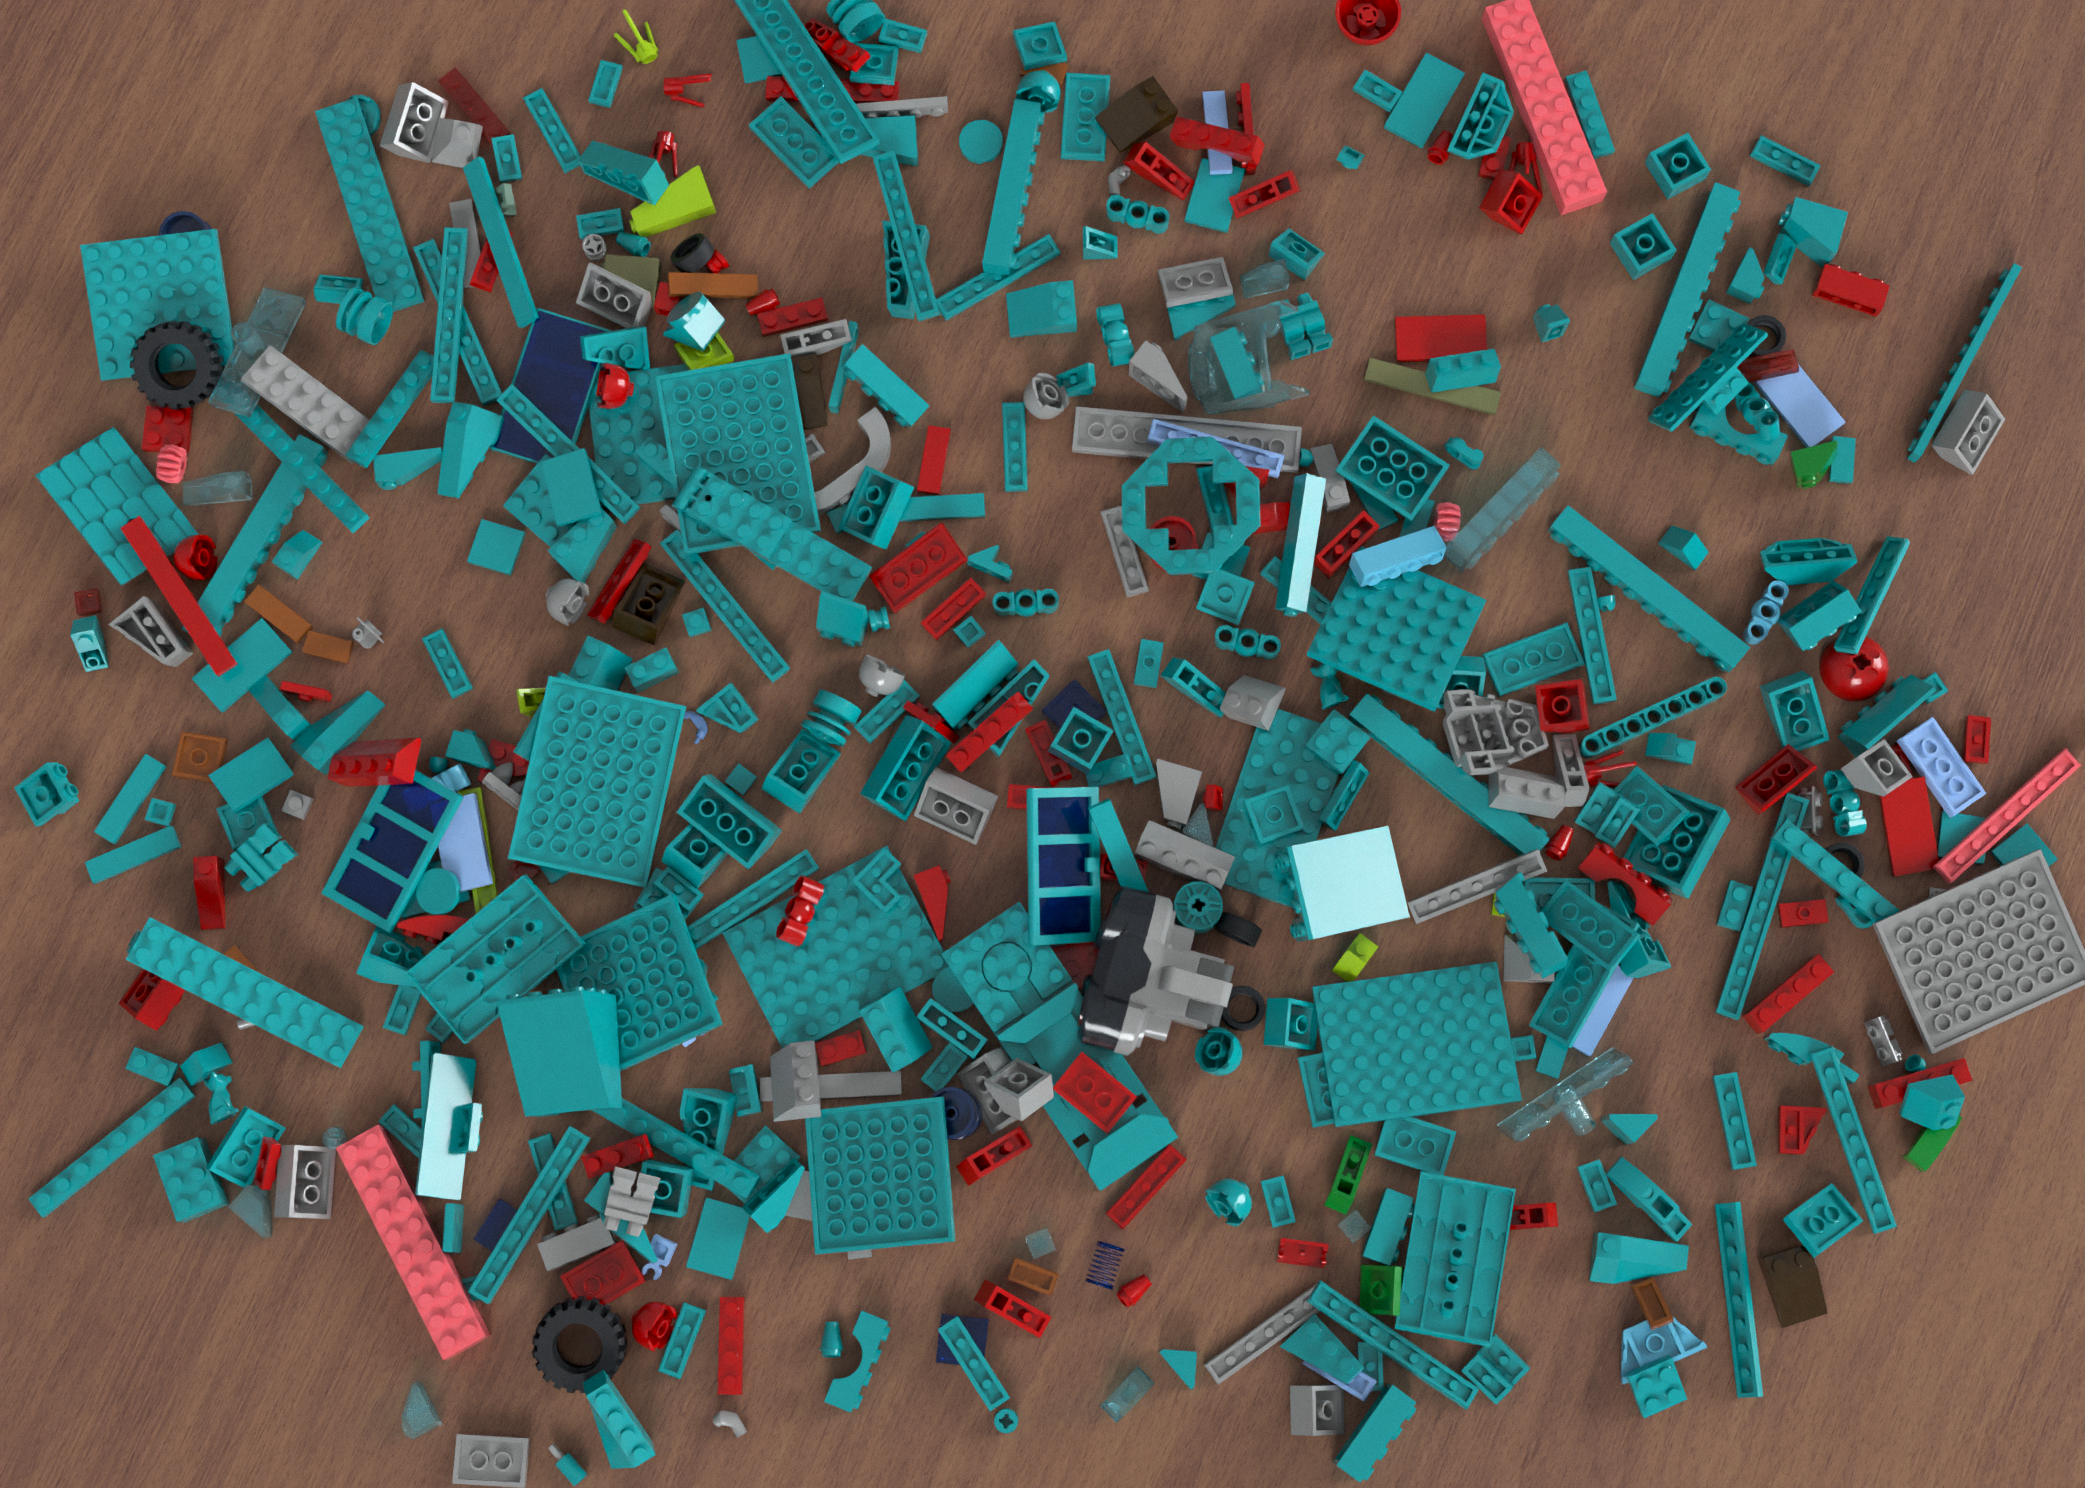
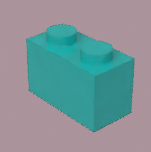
[624,647,679,693]

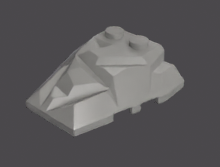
[1443,689,1549,776]

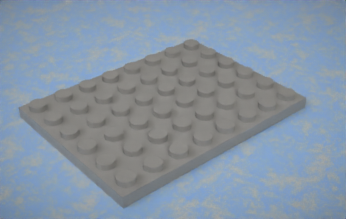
[1872,849,2085,1054]

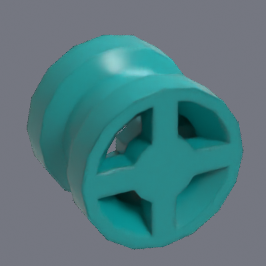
[868,606,890,632]
[994,1408,1018,1433]

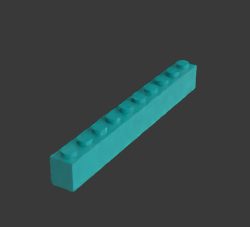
[1634,182,1741,398]
[182,434,328,637]
[1548,505,1751,673]
[1348,694,1549,856]

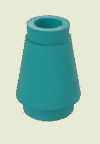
[616,231,651,257]
[820,1322,843,1358]

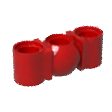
[776,875,824,947]

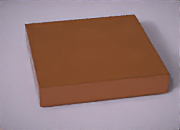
[171,731,228,783]

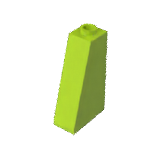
[629,165,716,237]

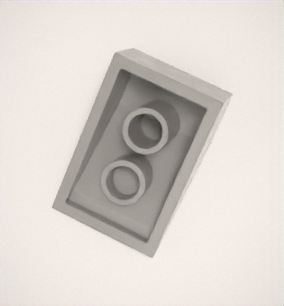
[1128,340,1187,413]

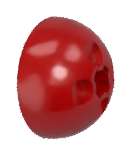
[1335,0,1401,46]
[1819,636,1889,702]

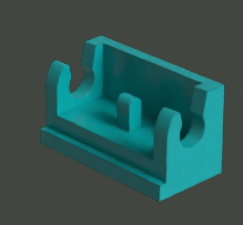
[729,1064,763,1117]

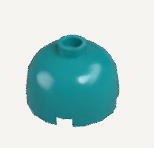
[1016,70,1061,113]
[1195,1027,1243,1076]
[1205,1178,1252,1227]

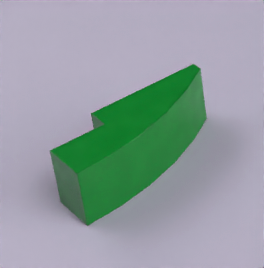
[1902,1115,1962,1172]

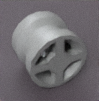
[582,234,607,261]

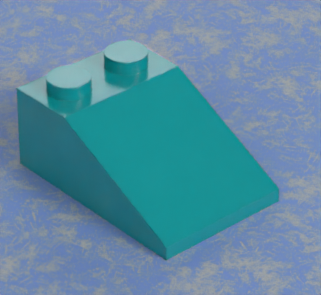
[1006,280,1077,338]
[816,591,870,647]
[1759,670,1830,751]
[761,729,841,814]
[661,824,728,889]

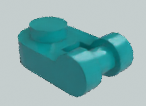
[1444,437,1484,470]
[1835,895,1874,929]

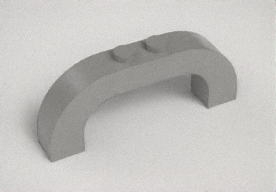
[814,407,891,516]

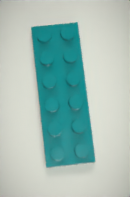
[1529,902,1640,1048]

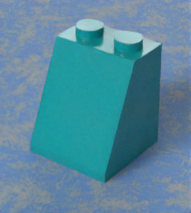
[1778,197,1848,268]

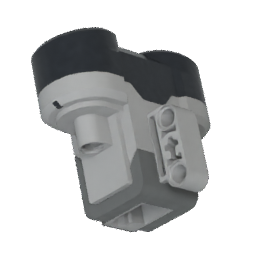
[1077,886,1234,1056]

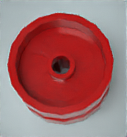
[1150,516,1198,572]

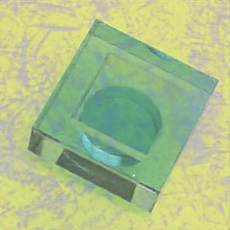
[1337,1210,1371,1244]
[1025,1228,1056,1259]

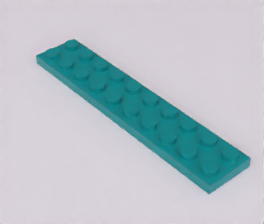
[734,0,879,164]
[315,97,425,314]
[126,917,364,1068]

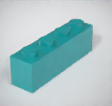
[842,344,929,428]

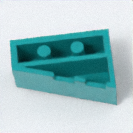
[547,508,617,584]

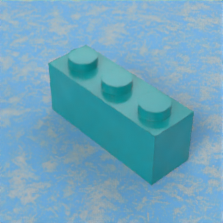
[1210,326,1264,403]
[1425,349,1501,393]
[917,998,988,1061]
[1361,1188,1415,1266]

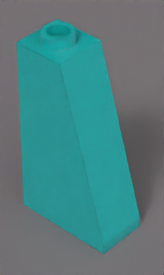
[860,115,918,166]

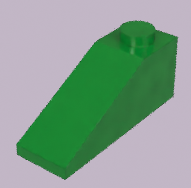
[1324,1135,1372,1214]

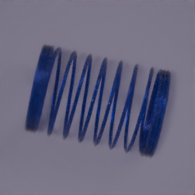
[1085,1241,1125,1290]

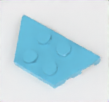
[1620,1317,1707,1384]

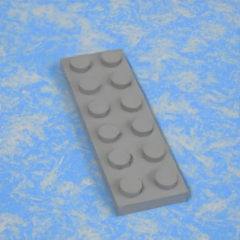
[241,345,370,464]

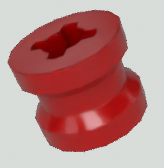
[704,249,729,274]

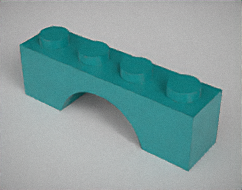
[1689,402,1788,465]
[824,1311,891,1413]

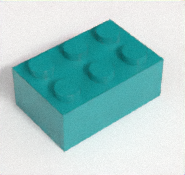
[153,1137,229,1223]

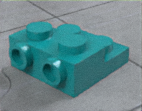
[14,762,79,827]

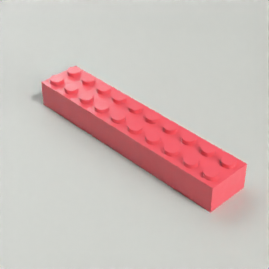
[1481,0,1607,215]
[336,1125,491,1360]

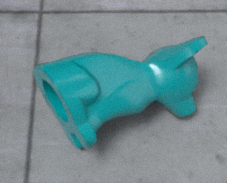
[1310,663,1349,710]
[204,1072,239,1125]

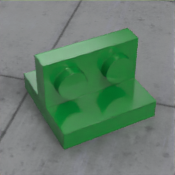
[1359,1265,1404,1316]

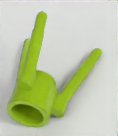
[614,9,659,64]

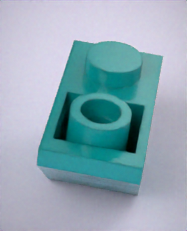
[70,615,109,672]

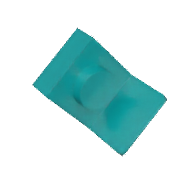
[1056,363,1096,397]
[967,545,1013,583]
[1645,733,1696,765]

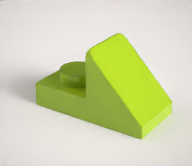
[516,688,546,717]
[1332,933,1378,982]

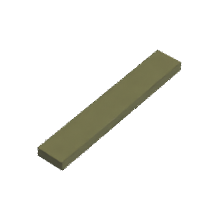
[1364,358,1501,415]

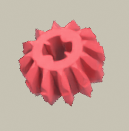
[156,444,188,484]
[1433,502,1461,541]

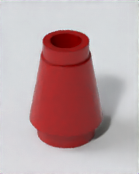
[1427,130,1454,165]
[745,288,780,316]
[1545,825,1574,861]
[1116,1274,1152,1308]

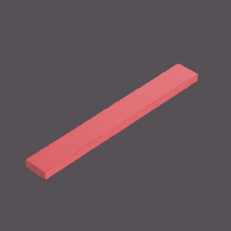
[1933,748,2081,884]

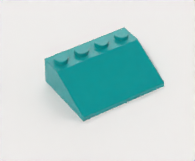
[1335,415,1450,521]
[1623,784,1731,899]

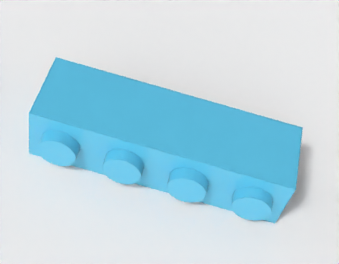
[1349,526,1447,587]

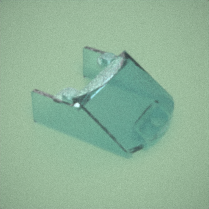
[1188,300,1309,414]

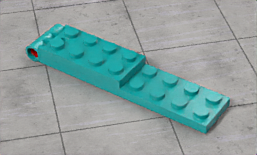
[672,465,872,601]

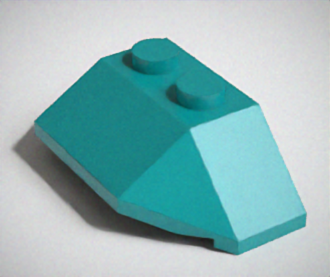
[1447,73,1514,160]
[1760,538,1857,585]

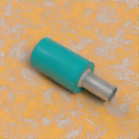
[548,1443,588,1487]

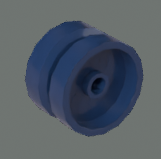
[158,211,212,236]
[930,1087,983,1140]

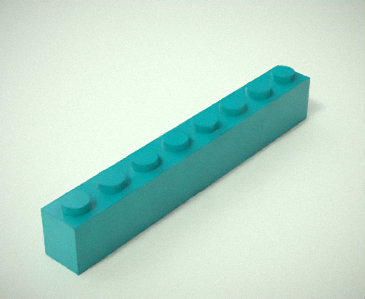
[982,99,1045,276]

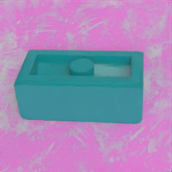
[313,274,364,304]

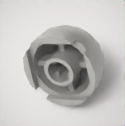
[1023,373,1069,420]
[546,579,589,626]
[859,655,906,697]

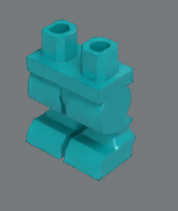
[1277,292,1333,360]
[224,822,299,892]

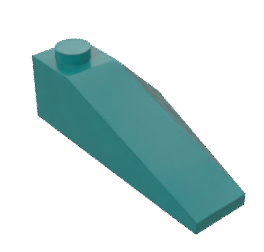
[437,401,504,499]
[290,690,386,775]
[1608,881,1671,978]
[680,1088,737,1191]

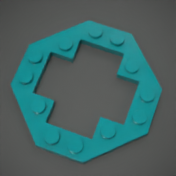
[1122,437,1261,575]

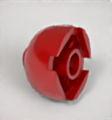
[596,363,634,409]
[173,535,218,580]
[631,1301,677,1352]

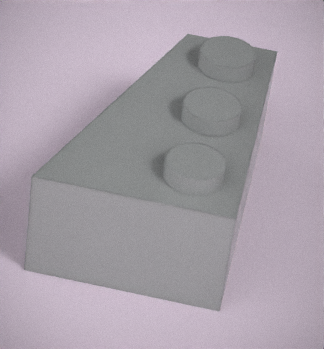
[108,596,194,667]

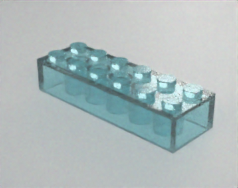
[1444,447,1561,573]

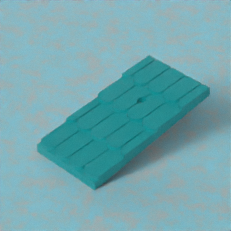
[35,427,199,586]
[404,874,586,1044]
[1394,1171,1516,1347]

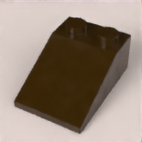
[1095,76,1178,153]
[791,354,828,430]
[612,563,685,645]
[1757,1244,1828,1328]

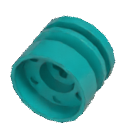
[826,0,885,44]
[336,287,394,345]
[801,689,862,747]
[1173,881,1223,935]

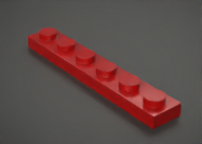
[765,76,900,104]

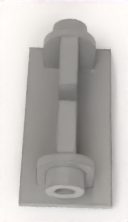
[352,617,384,649]
[1797,786,1823,836]
[1864,1015,1903,1067]

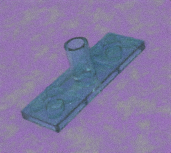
[208,287,306,417]
[1497,1047,1633,1142]

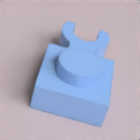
[642,1234,677,1280]

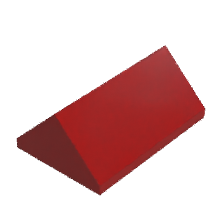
[1735,744,1817,815]

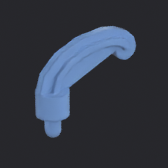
[684,711,708,744]

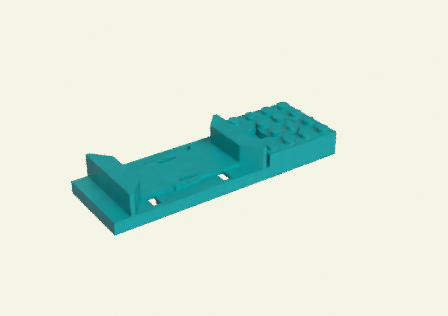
[941,902,1178,1191]

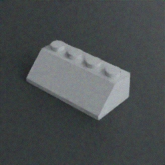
[1134,820,1235,894]

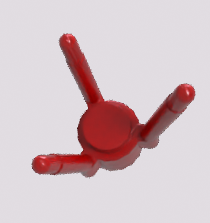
[663,73,712,107]
[648,131,678,177]
[1509,142,1543,195]
[1584,750,1637,787]

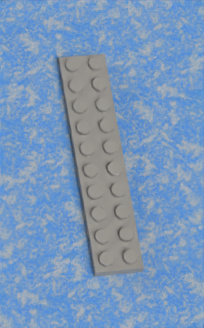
[1072,406,1302,473]

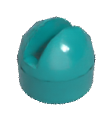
[1299,448,1314,467]
[1597,595,1616,612]
[429,757,449,774]
[1905,1054,1926,1074]

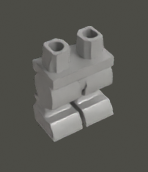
[603,1166,661,1237]

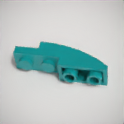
[1764,1033,1859,1084]
[1605,1157,1693,1242]

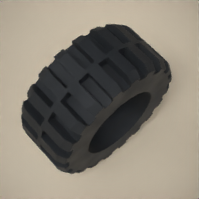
[130,321,224,409]
[532,1296,627,1393]

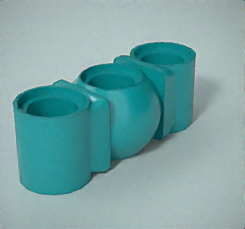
[1106,195,1170,234]
[1096,303,1135,367]
[1735,383,1780,441]
[992,588,1059,617]
[1214,625,1281,660]
[1823,770,1867,836]

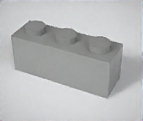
[537,1214,617,1271]

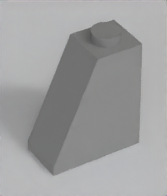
[1156,759,1202,830]

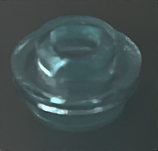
[322,1127,347,1149]

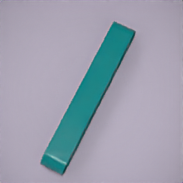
[1579,677,1727,759]

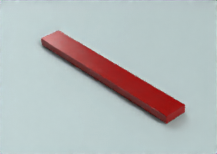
[120,516,238,677]

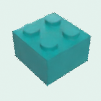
[1645,133,1711,200]
[1610,213,1676,281]
[1048,707,1114,775]
[641,1159,694,1218]

